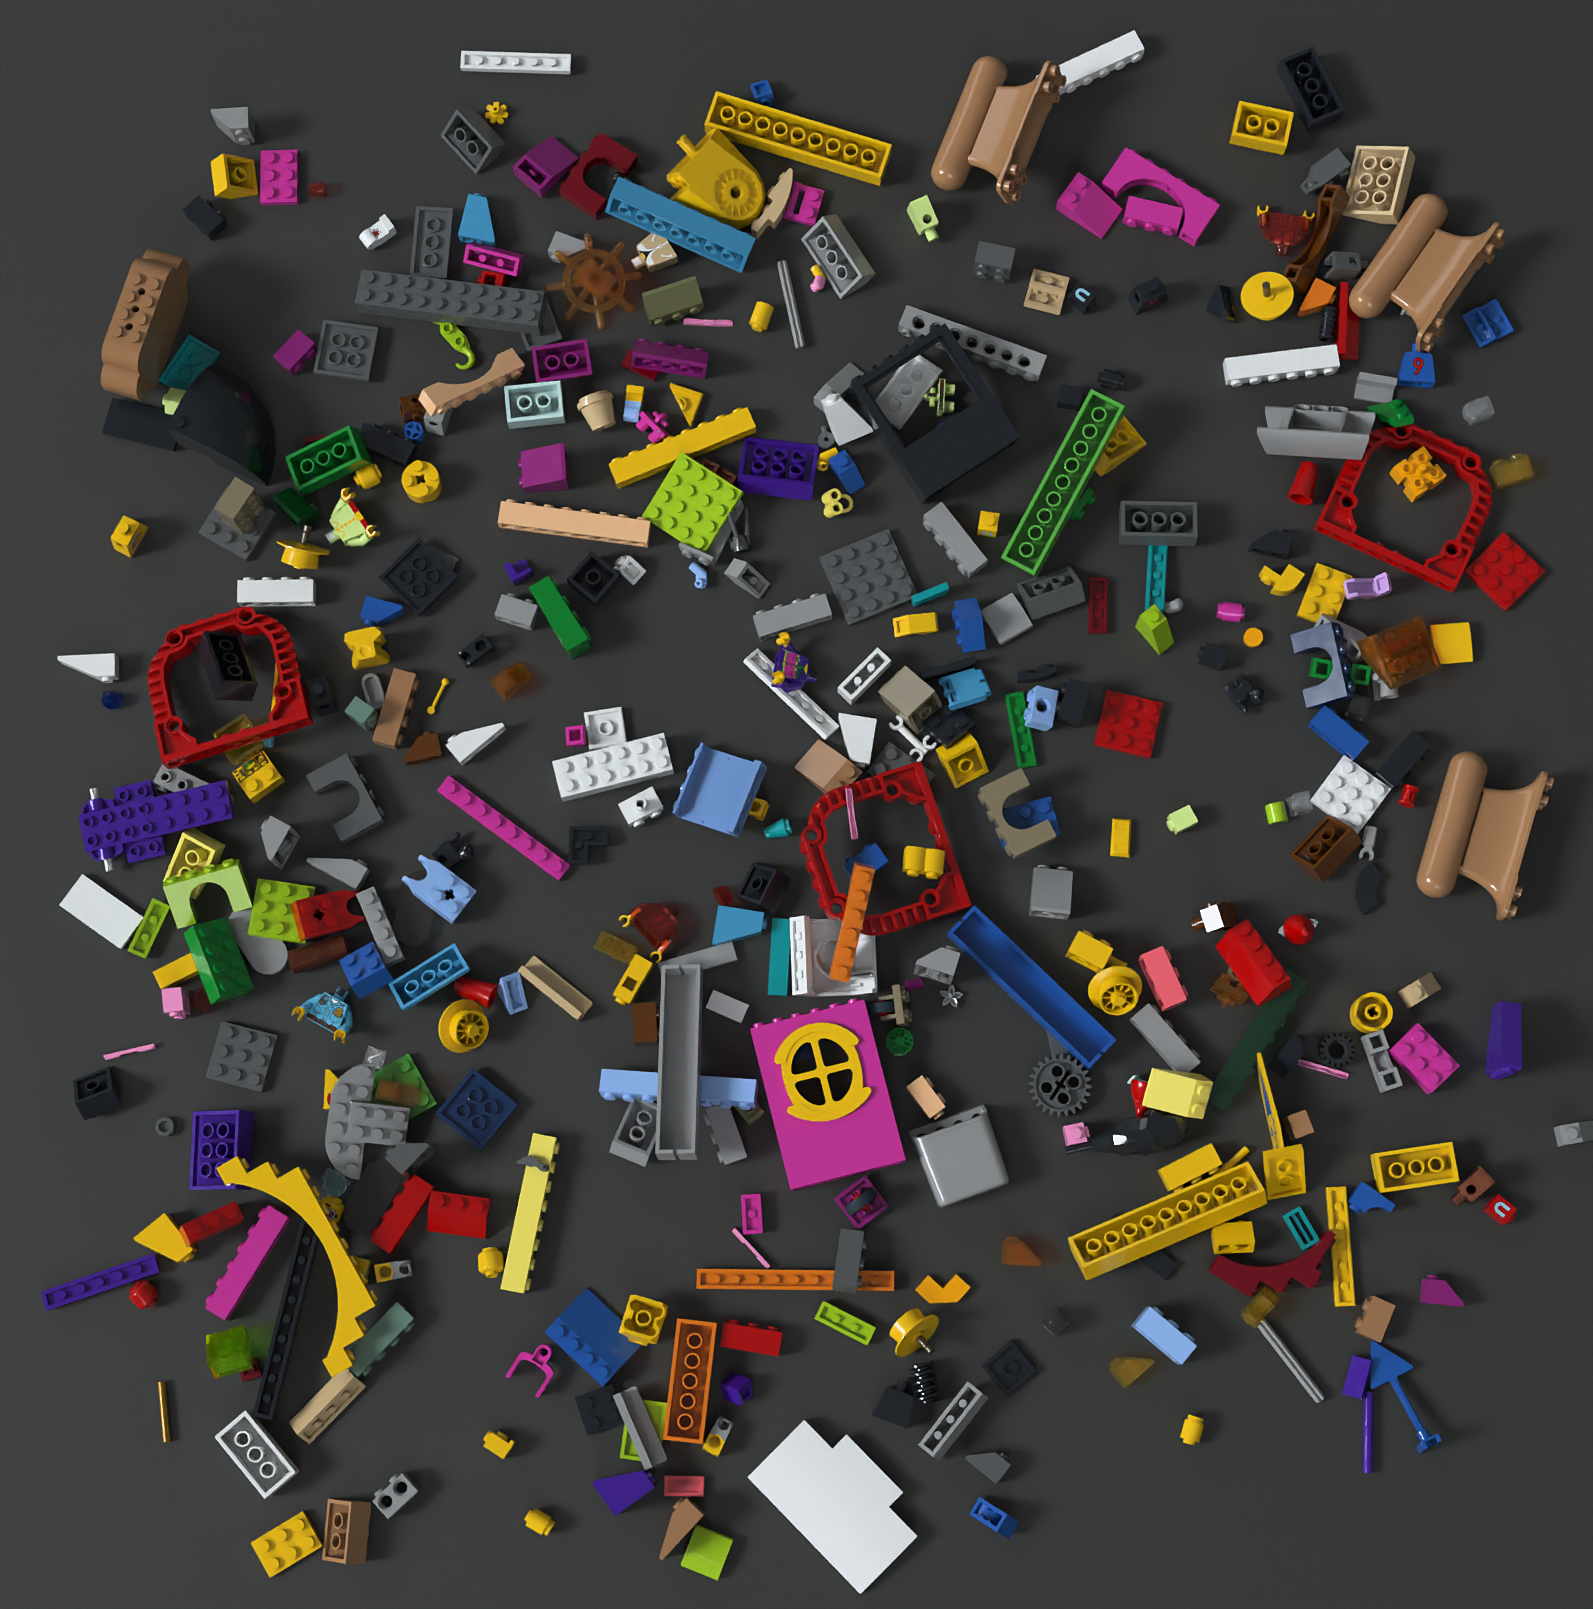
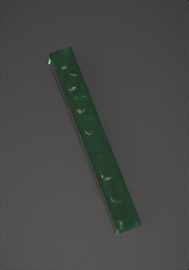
[1208,969,1308,1113]

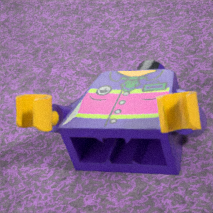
[771,632,818,693]

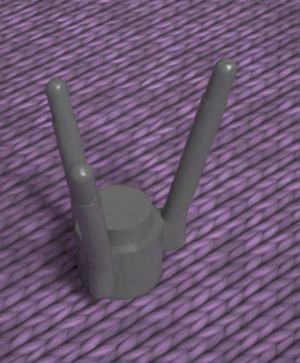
[728,507,751,553]

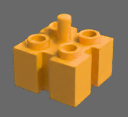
[1389,446,1446,503]

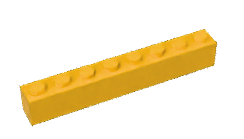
[609,407,756,489]

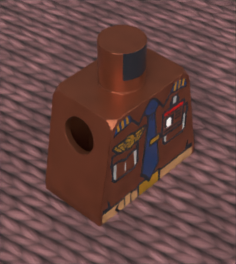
[1451,1165,1495,1207]

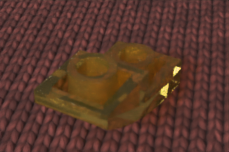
[593,931,639,965]

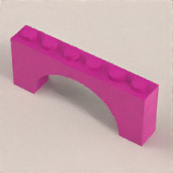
[1101,147,1220,247]

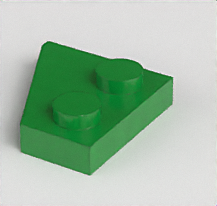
[1367,399,1414,427]

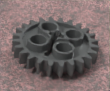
[1028,1053,1092,1117]

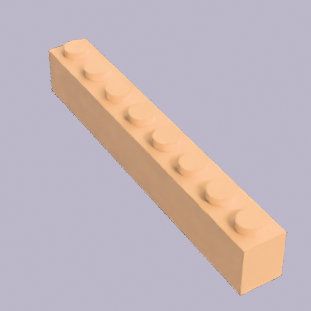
[498,499,651,548]

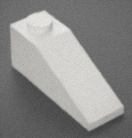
[57,653,119,683]
[446,723,506,766]

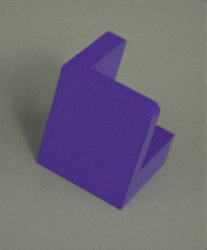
[503,559,534,586]
[720,1373,754,1406]

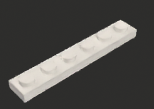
[460,51,572,74]
[743,648,839,740]

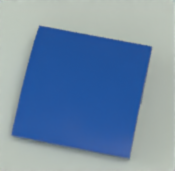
[1462,299,1514,348]

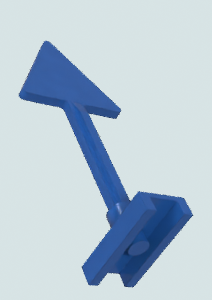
[1370,1341,1442,1454]

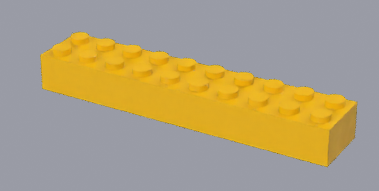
[704,91,892,186]
[1068,1161,1267,1281]

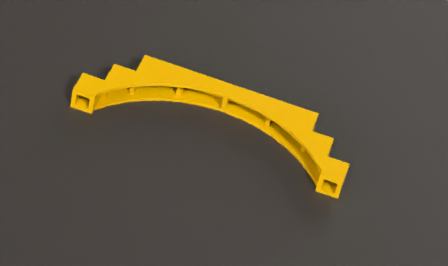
[216,1156,378,1377]

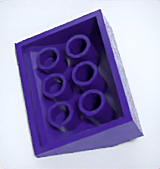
[737,436,819,501]
[189,1110,254,1191]

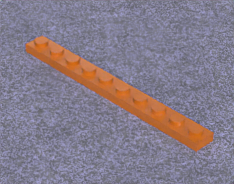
[696,1269,894,1291]

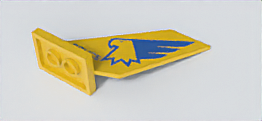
[1257,1052,1306,1200]

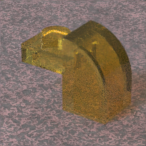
[1241,1285,1280,1329]

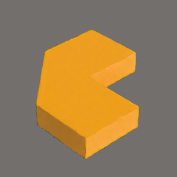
[915,1274,971,1303]

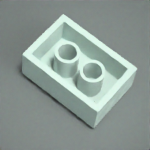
[504,380,565,429]

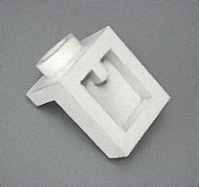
[613,555,646,585]

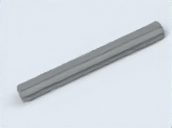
[777,260,805,349]
[1256,1319,1325,1403]

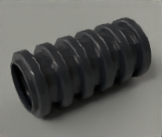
[1318,306,1339,342]

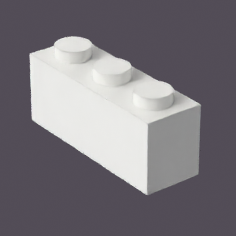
[838,647,891,705]

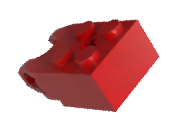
[291,890,366,942]

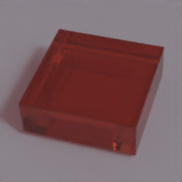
[190,988,213,1013]

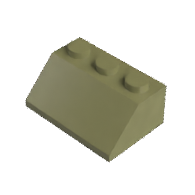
[642,276,704,326]

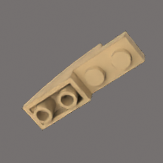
[751,168,793,239]

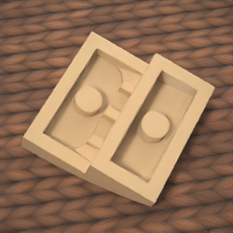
[1024,269,1069,315]

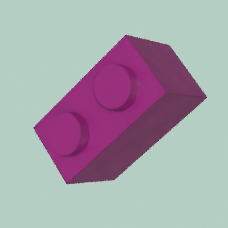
[273,329,318,376]

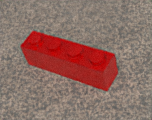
[370,1174,436,1254]

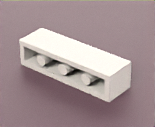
[237,577,316,607]

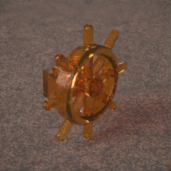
[546,233,642,330]

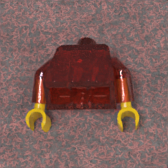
[1257,205,1315,256]
[619,902,680,963]

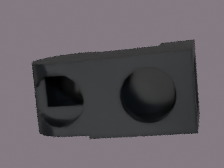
[457,633,496,668]

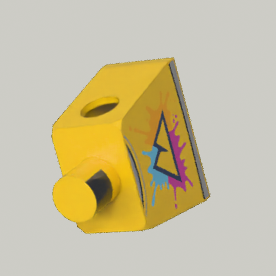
[111,515,149,558]

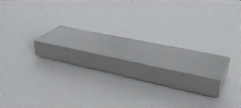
[658,941,738,975]

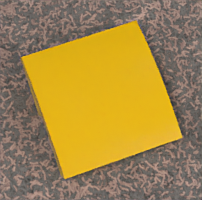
[1430,622,1473,665]

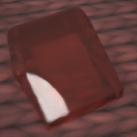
[712,886,734,907]

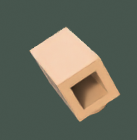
[906,1075,946,1120]

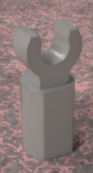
[1358,826,1378,861]

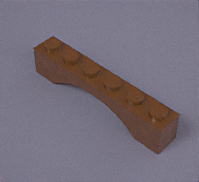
[1283,184,1350,294]

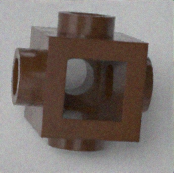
[399,394,426,423]

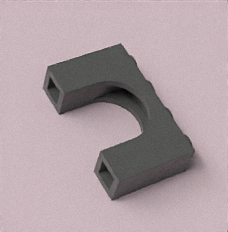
[306,753,385,844]

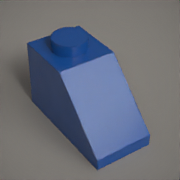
[829,449,865,496]
[360,596,405,627]

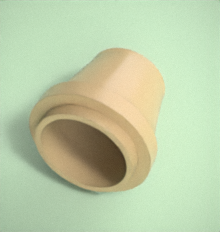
[577,390,616,432]

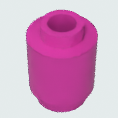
[1216,601,1245,622]

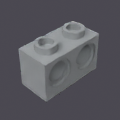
[372,1472,420,1519]

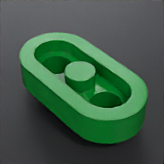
[1069,487,1097,522]

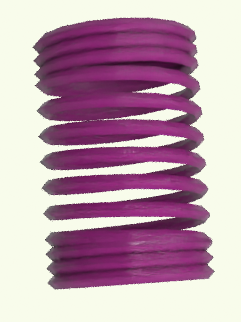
[905,977,924,991]

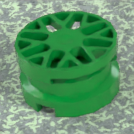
[886,1028,913,1056]

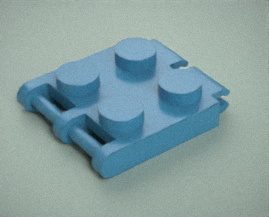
[938,668,991,710]

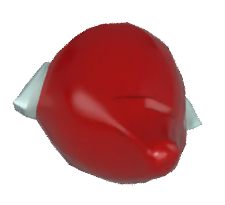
[1278,914,1318,946]
[1127,1075,1150,1116]

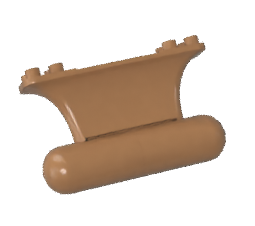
[931,56,1067,204]
[1348,193,1506,352]
[1416,751,1554,921]

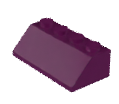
[631,339,709,379]

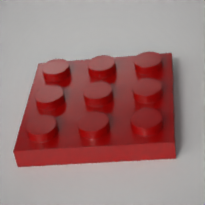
[1463,532,1545,611]
[1094,690,1163,759]

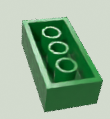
[285,425,371,495]
[529,576,591,659]
[184,917,254,1005]

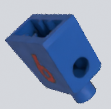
[1397,343,1435,389]

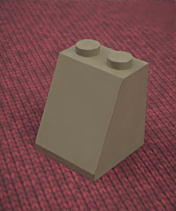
[878,666,943,735]

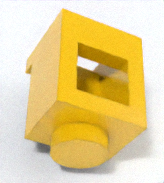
[483,1430,516,1459]

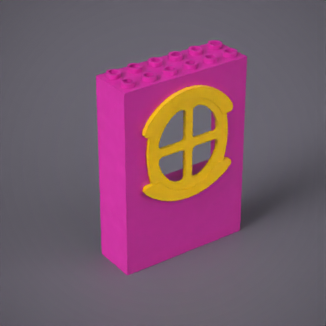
[750,998,906,1191]

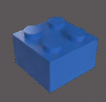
[339,942,394,999]

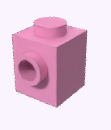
[1062,1122,1090,1146]

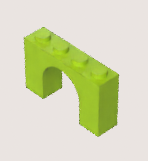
[163,859,253,929]

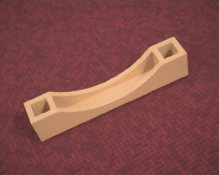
[419,348,525,417]

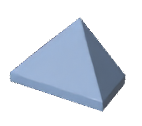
[497,972,528,1015]

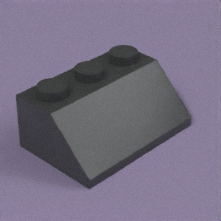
[440,106,506,174]
[1017,565,1086,620]
[385,1143,437,1177]

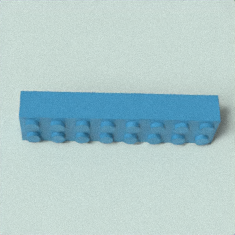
[605,177,756,273]

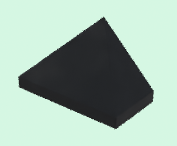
[1206,285,1238,323]

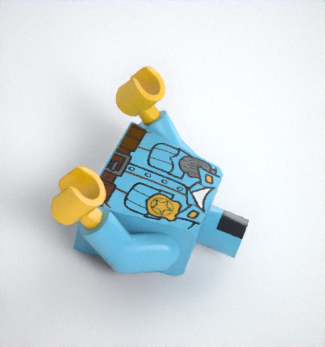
[292,987,353,1044]

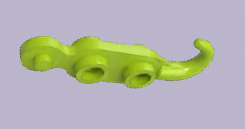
[433,322,475,370]

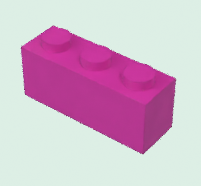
[1122,196,1183,236]
[463,241,525,276]

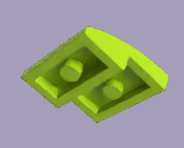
[681,1524,733,1580]

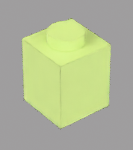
[162,387,186,415]
[1166,805,1198,835]

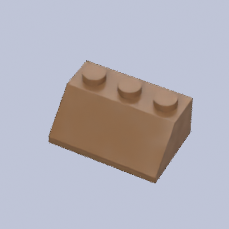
[322,1499,371,1564]

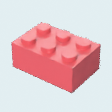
[1138,946,1188,1013]

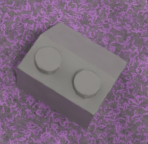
[211,107,255,145]

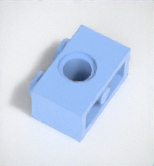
[1024,685,1058,731]

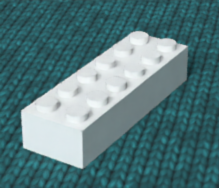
[552,733,674,802]

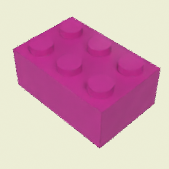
[1388,1023,1460,1094]

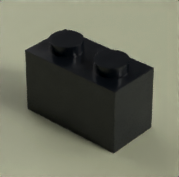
[182,195,227,241]

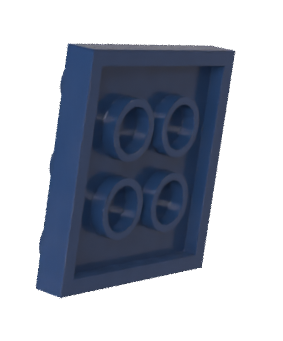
[435,1068,518,1151]

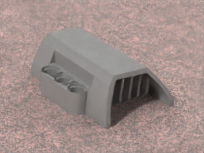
[1257,404,1376,460]

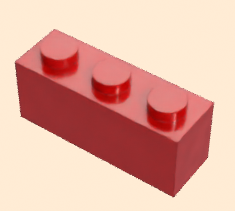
[179,1201,244,1247]
[720,1319,783,1357]

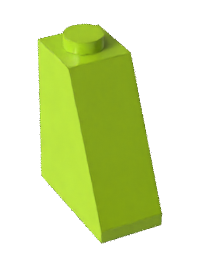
[1135,604,1174,655]

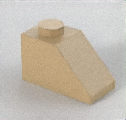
[1398,972,1441,1009]

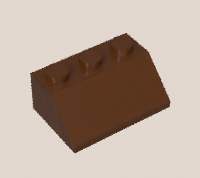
[1289,814,1362,883]

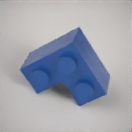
[951,598,986,653]

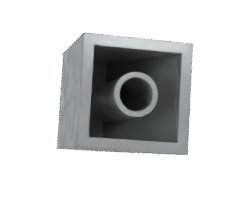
[1029,865,1073,920]

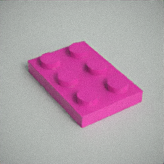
[260,150,299,206]

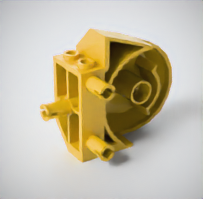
[667,128,766,229]

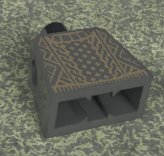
[1321,251,1369,282]

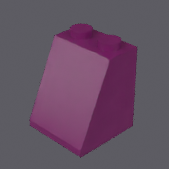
[518,443,569,493]

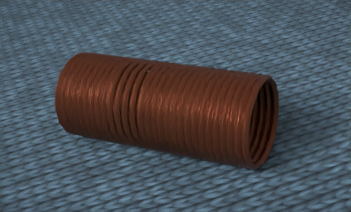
[287,934,350,974]

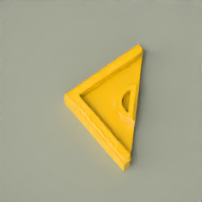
[670,383,703,427]

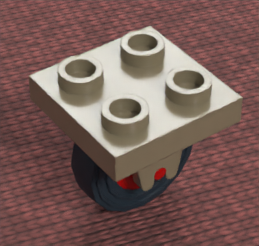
[866,984,913,1027]

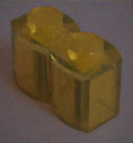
[1489,453,1535,490]

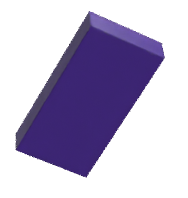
[1342,1355,1373,1400]

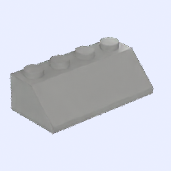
[801,214,876,299]
[913,946,960,985]

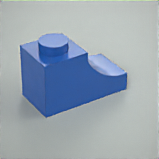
[1347,1182,1395,1214]
[970,1497,1019,1539]

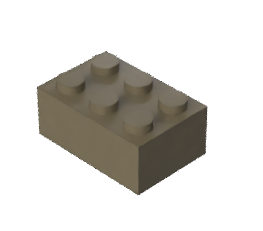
[214,477,265,535]

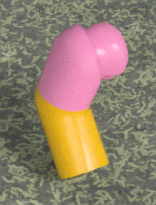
[810,264,826,292]

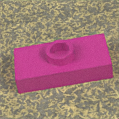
[741,1194,763,1235]

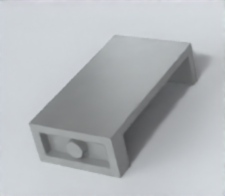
[678,500,744,566]

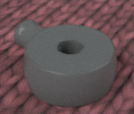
[818,426,835,449]

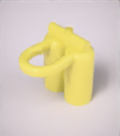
[822,488,853,518]

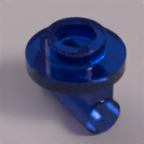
[101,691,124,709]

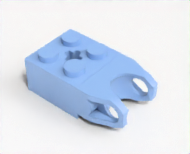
[402,855,476,924]

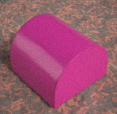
[565,725,587,747]

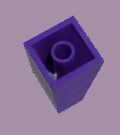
[592,1469,657,1516]

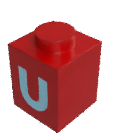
[1482,1194,1517,1225]

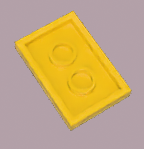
[1296,563,1353,623]
[251,1511,323,1578]

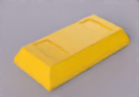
[1110,818,1132,857]

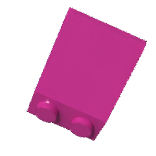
[1056,172,1123,239]

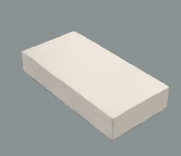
[706,990,749,1023]

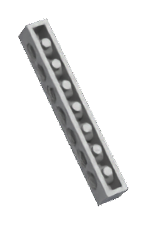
[898,305,1047,381]

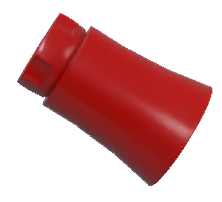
[1287,461,1319,505]
[453,976,498,1009]

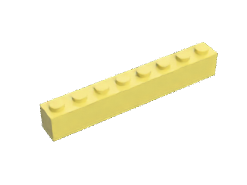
[500,1133,560,1294]

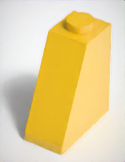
[133,1213,197,1263]

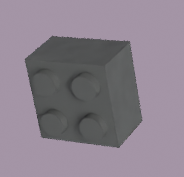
[973,241,1016,283]

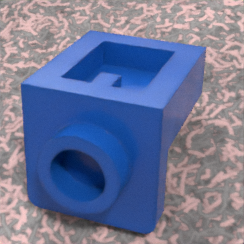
[750,79,775,108]

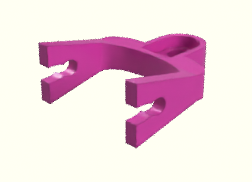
[505,1344,554,1398]

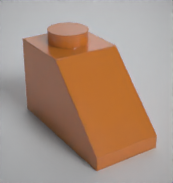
[1297,278,1336,317]

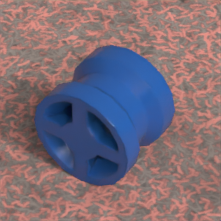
[404,421,425,444]

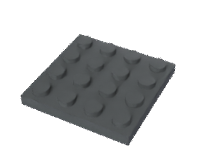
[819,529,917,626]

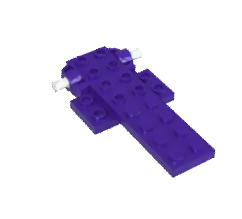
[78,780,235,872]

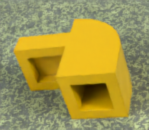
[1258,564,1305,596]

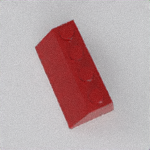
[1215,919,1291,1007]

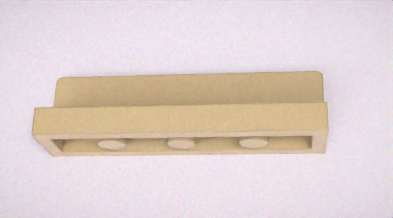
[518,956,593,1021]
[289,1368,366,1444]

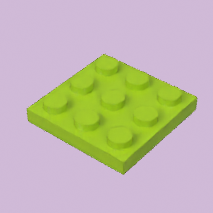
[248,878,316,944]

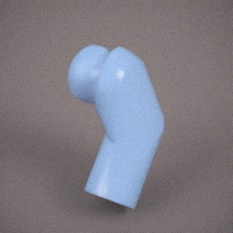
[689,561,708,589]

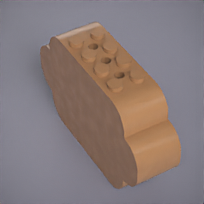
[101,248,190,401]

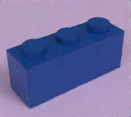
[1307,705,1369,761]

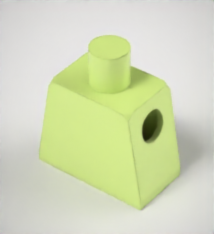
[907,195,939,242]

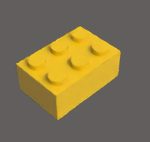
[1229,101,1294,155]

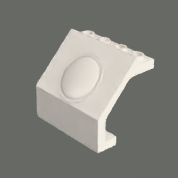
[790,916,878,997]

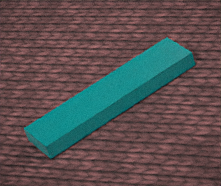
[1145,545,1168,614]
[768,918,790,997]

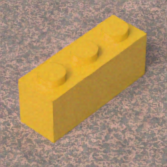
[1157,1143,1222,1192]

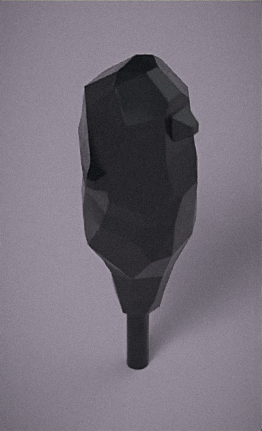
[1065,1109,1189,1156]

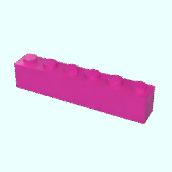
[205,1205,291,1321]

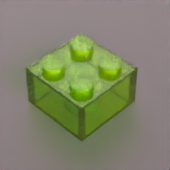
[206,1325,253,1379]

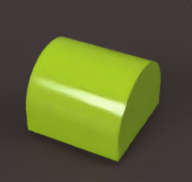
[1265,801,1288,825]

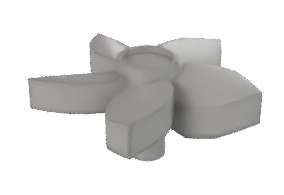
[940,985,963,1008]

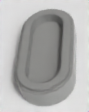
[361,673,385,711]

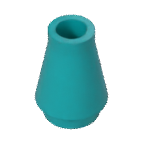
[763,818,793,839]

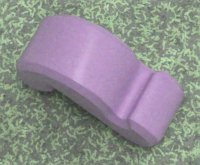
[1343,572,1392,600]

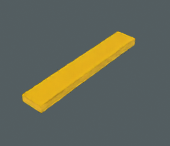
[1326,1186,1356,1307]

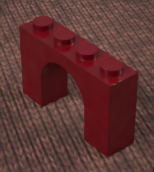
[559,132,638,220]

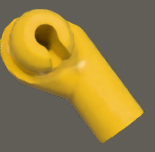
[817,447,838,471]

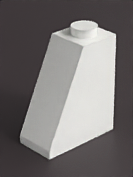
[821,393,873,446]
[838,713,877,769]

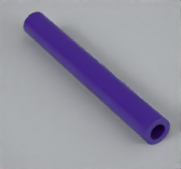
[1363,1391,1374,1473]

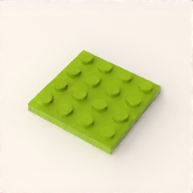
[642,452,744,553]

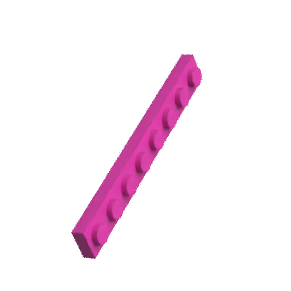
[437,775,570,881]

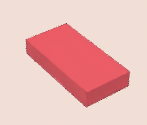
[664,1475,705,1497]

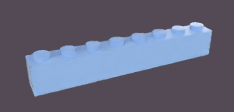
[599,1069,758,1110]

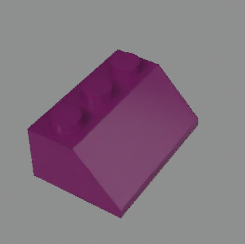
[531,339,593,383]

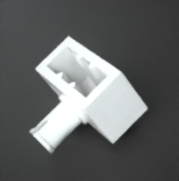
[618,787,664,827]

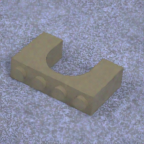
[978,768,1057,859]

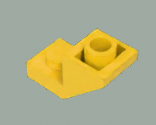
[893,612,939,638]

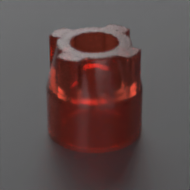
[308,181,326,198]

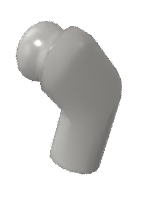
[1164,598,1183,614]

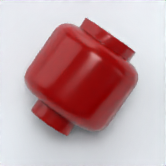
[129,1280,158,1309]

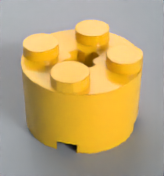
[402,460,442,503]
[1350,992,1393,1034]

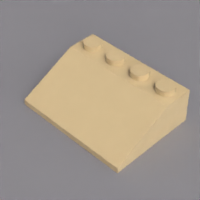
[1342,146,1415,225]

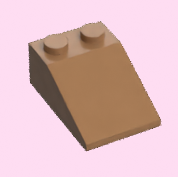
[794,739,863,794]
[659,1497,705,1560]

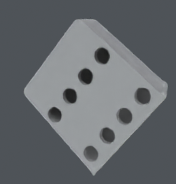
[908,1104,1009,1208]

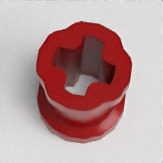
[1398,784,1420,808]

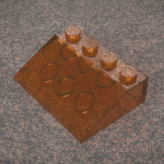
[1356,615,1442,690]

